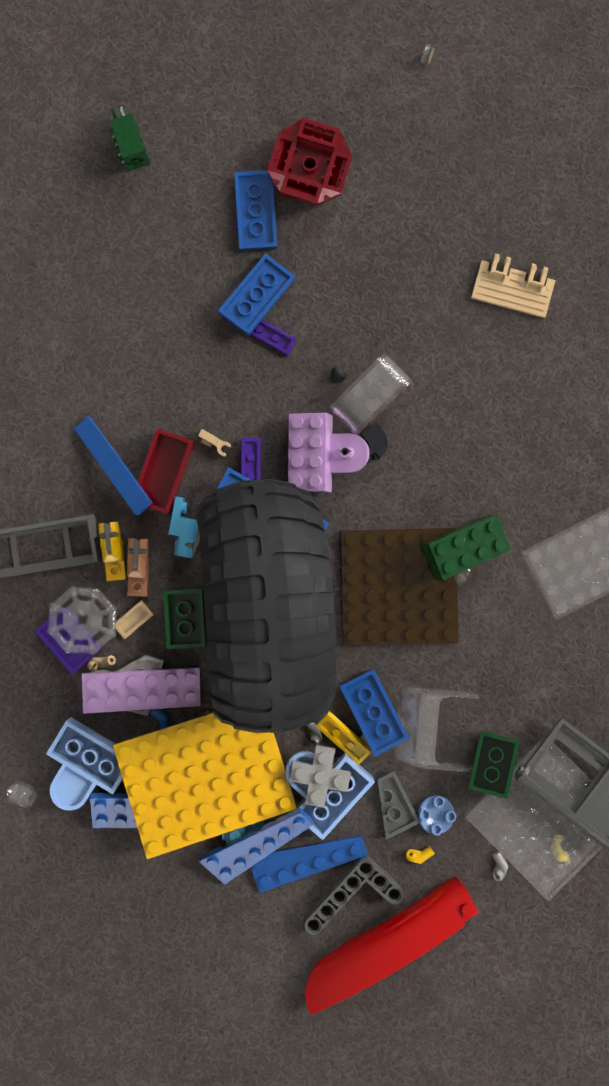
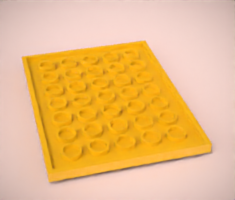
[113,713,297,859]

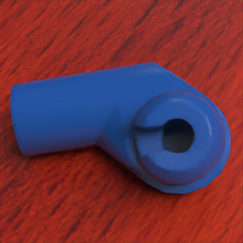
[149,709,169,730]

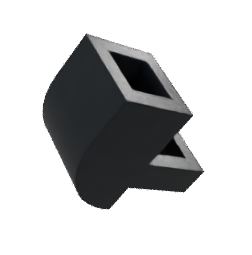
[360,422,388,465]

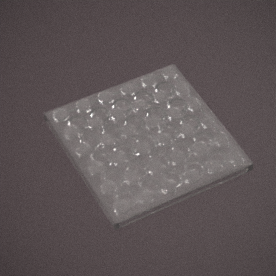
[465,735,603,902]

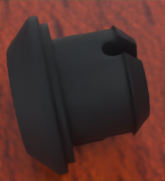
[331,366,347,383]

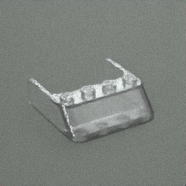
[394,687,479,773]

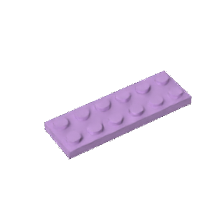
[82,667,200,714]

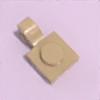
[198,429,231,457]

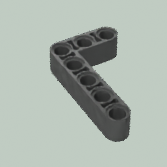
[305,856,403,935]

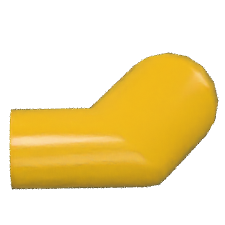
[406,846,435,864]

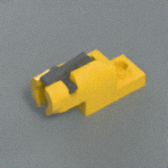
[98,522,127,581]

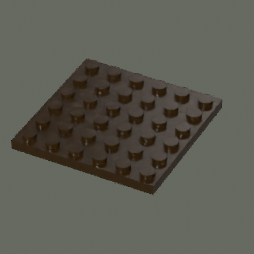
[341,528,459,645]

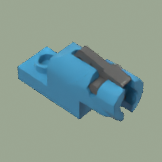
[169,496,200,558]

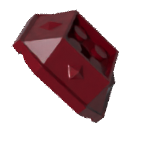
[267,117,352,206]

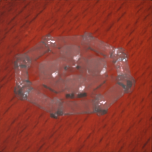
[46,586,118,655]

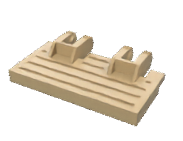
[471,253,556,318]

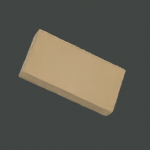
[112,600,154,640]

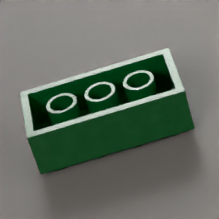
[421,514,511,580]

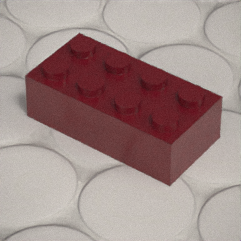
[138,428,196,515]

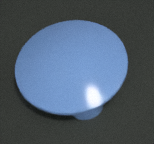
[418,795,456,835]

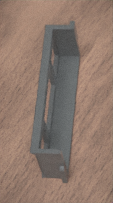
[0,514,102,578]

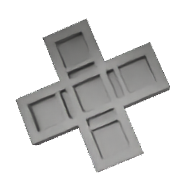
[289,745,351,808]

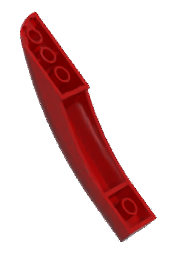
[305,876,479,1015]

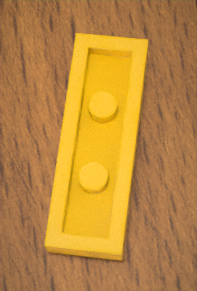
[316,711,372,765]

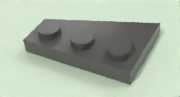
[377,770,419,840]

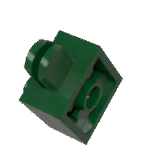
[109,105,151,171]

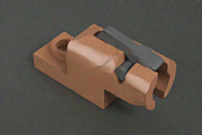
[127,538,150,597]

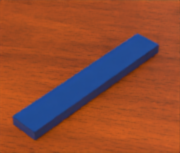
[74,416,152,515]

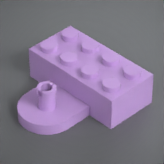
[288,413,369,492]

